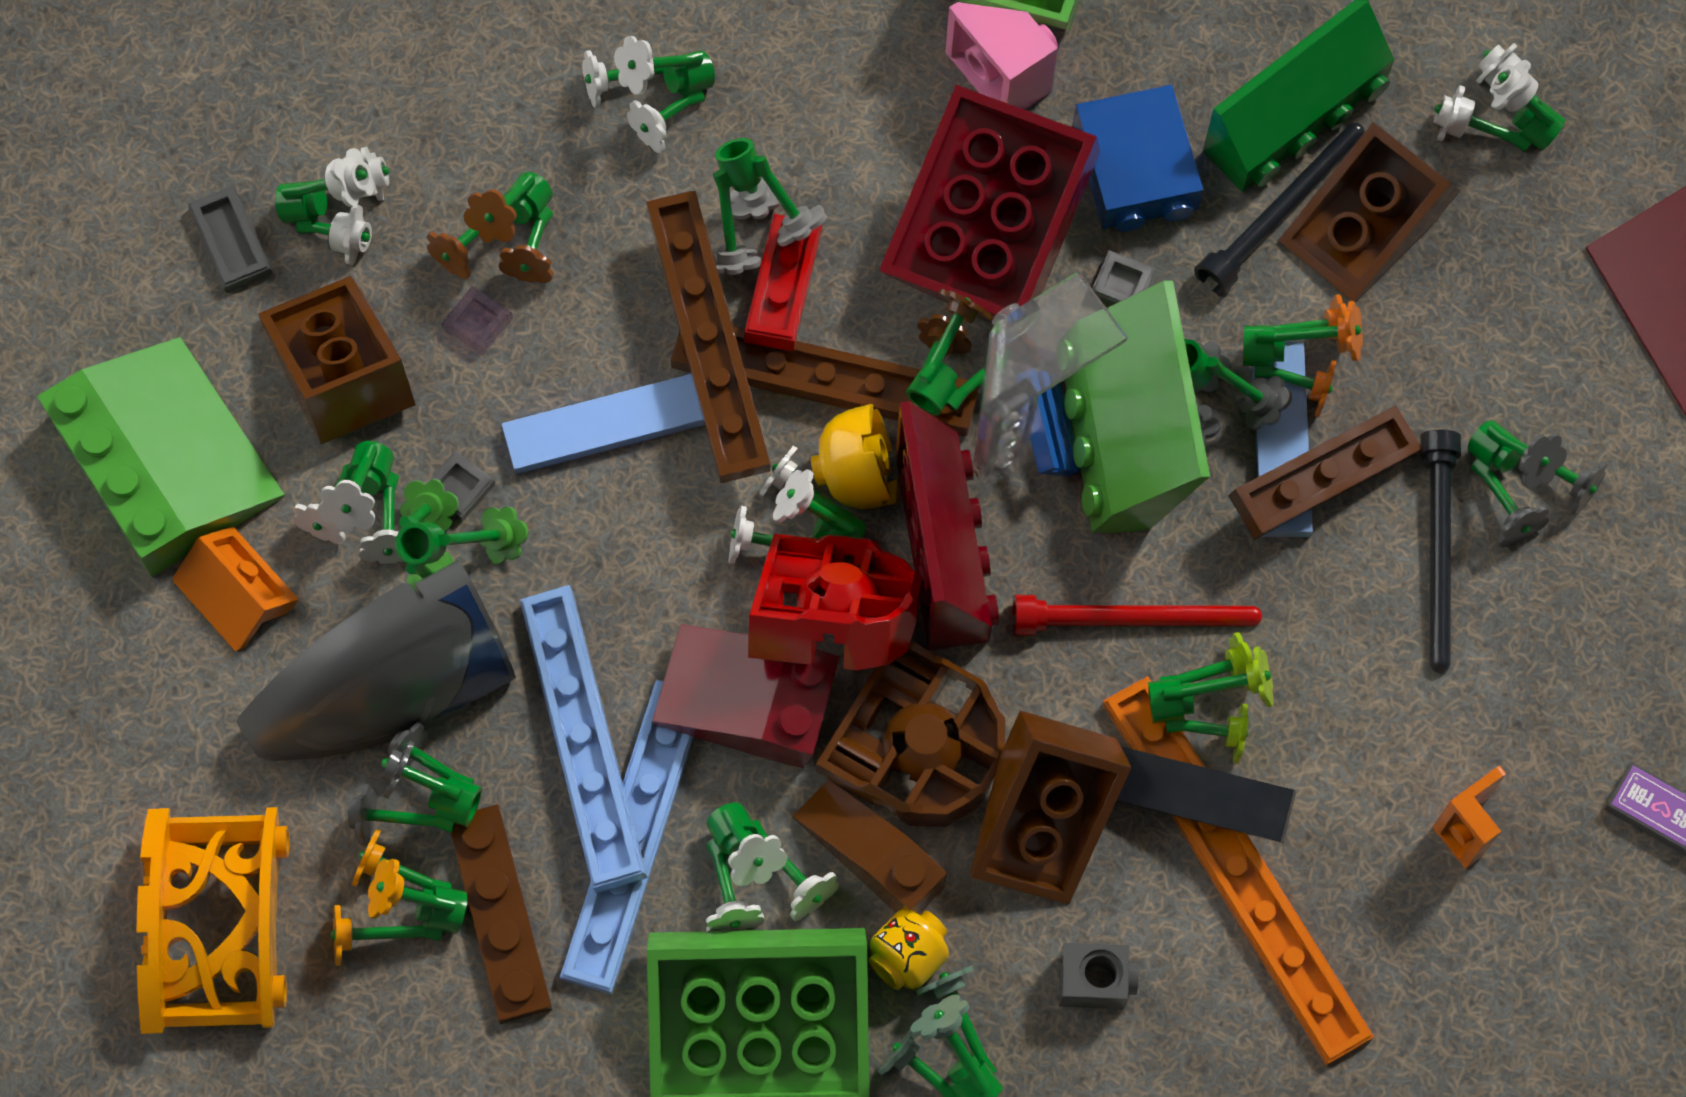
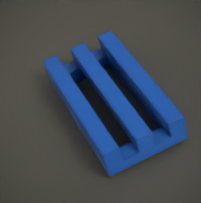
[1016,370,1081,477]

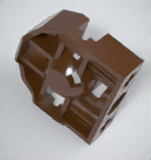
[816,641,1005,827]

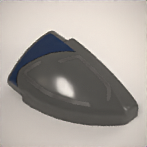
[237,560,516,761]

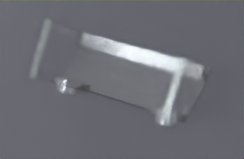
[973,271,1128,487]

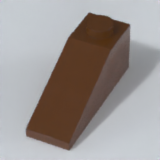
[792,779,948,914]

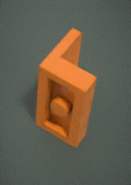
[173,526,299,651]
[1432,765,1506,869]

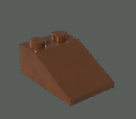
[1278,122,1460,303]
[258,276,416,444]
[970,710,1132,904]

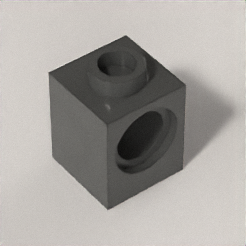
[1059,943,1139,1009]

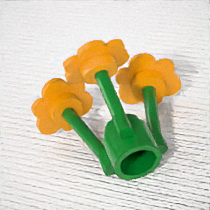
[329,829,467,966]

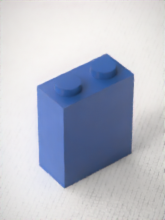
[1073,85,1203,232]

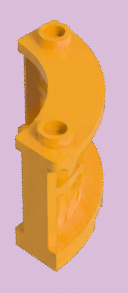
[136,807,290,1034]

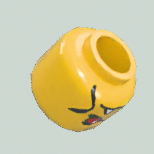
[868,909,949,990]

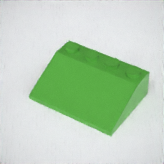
[1056,281,1210,533]
[37,337,285,577]
[647,928,869,1097]

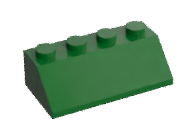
[1203,0,1394,192]

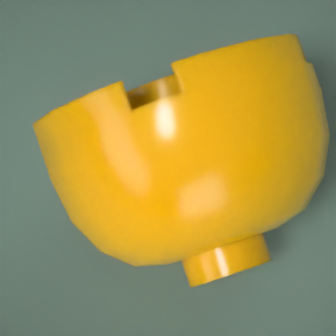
[811,404,900,510]

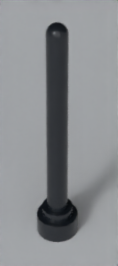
[1194,122,1365,296]
[1420,429,1462,673]

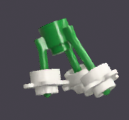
[1433,43,1566,152]
[275,147,390,265]

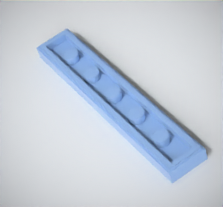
[520,585,648,893]
[560,680,694,995]

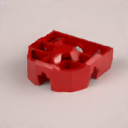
[748,534,922,670]

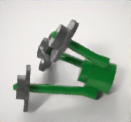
[348,722,483,846]

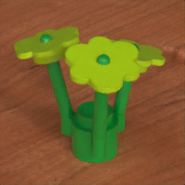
[1148,632,1274,764]

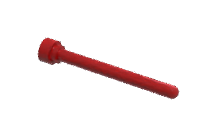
[1012,594,1262,636]

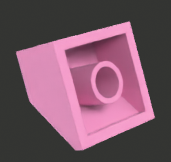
[945,2,1058,110]

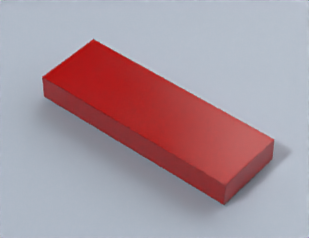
[744,214,823,351]

